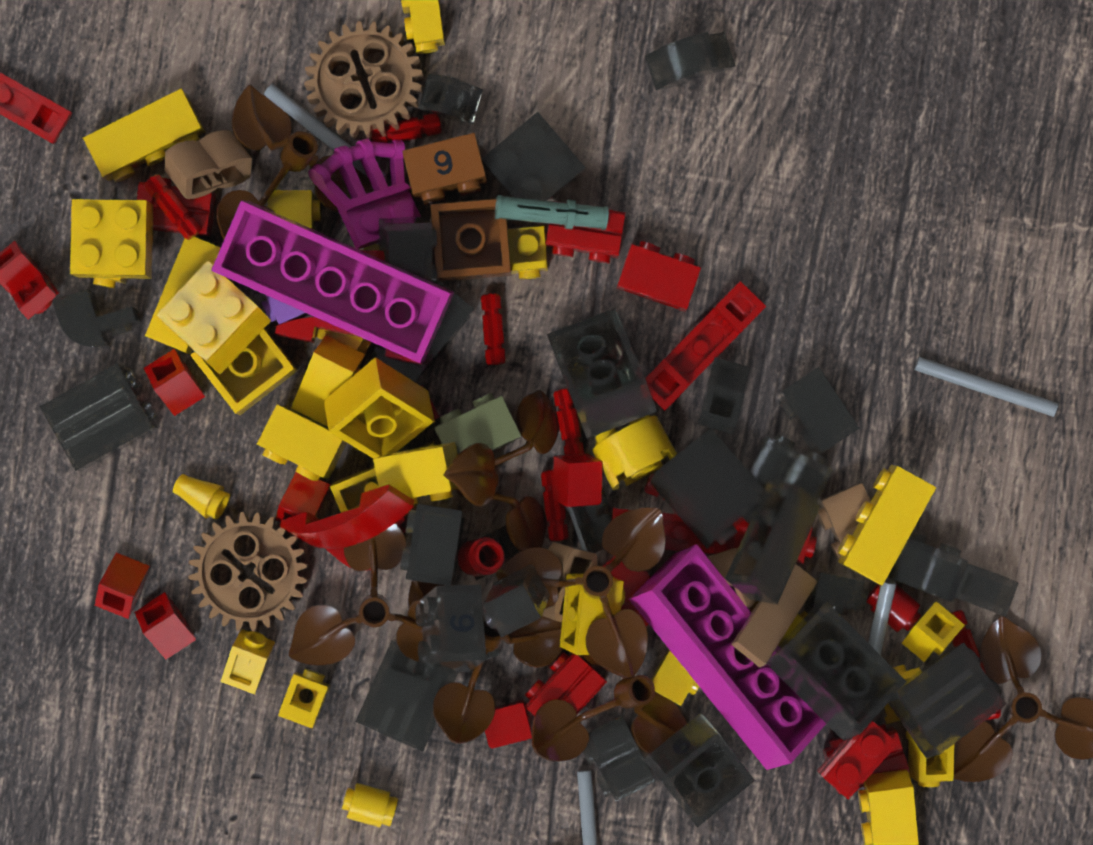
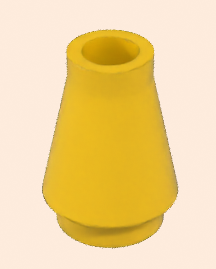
[173,474,230,520]

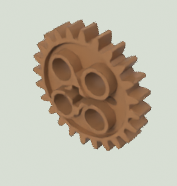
[304,21,424,140]
[188,512,309,631]

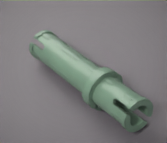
[495,195,609,230]

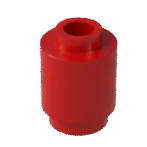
[458,537,504,577]
[865,584,921,632]

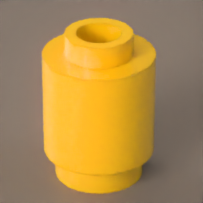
[341,783,398,828]

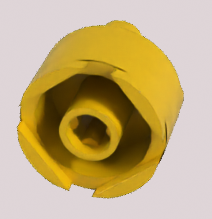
[592,410,678,490]

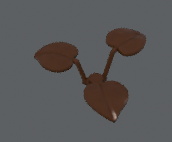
[217,85,374,239]
[443,390,558,552]
[495,507,665,678]
[289,523,461,665]
[408,577,563,744]
[953,616,1093,782]
[532,655,694,762]

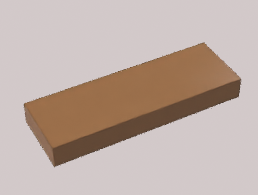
[731,559,818,668]

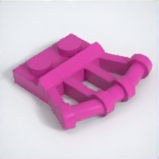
[308,138,424,250]

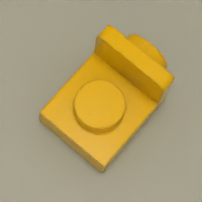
[508,226,548,279]
[220,630,275,695]

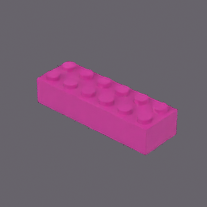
[211,201,454,363]
[629,544,834,770]

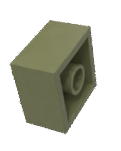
[434,393,522,454]

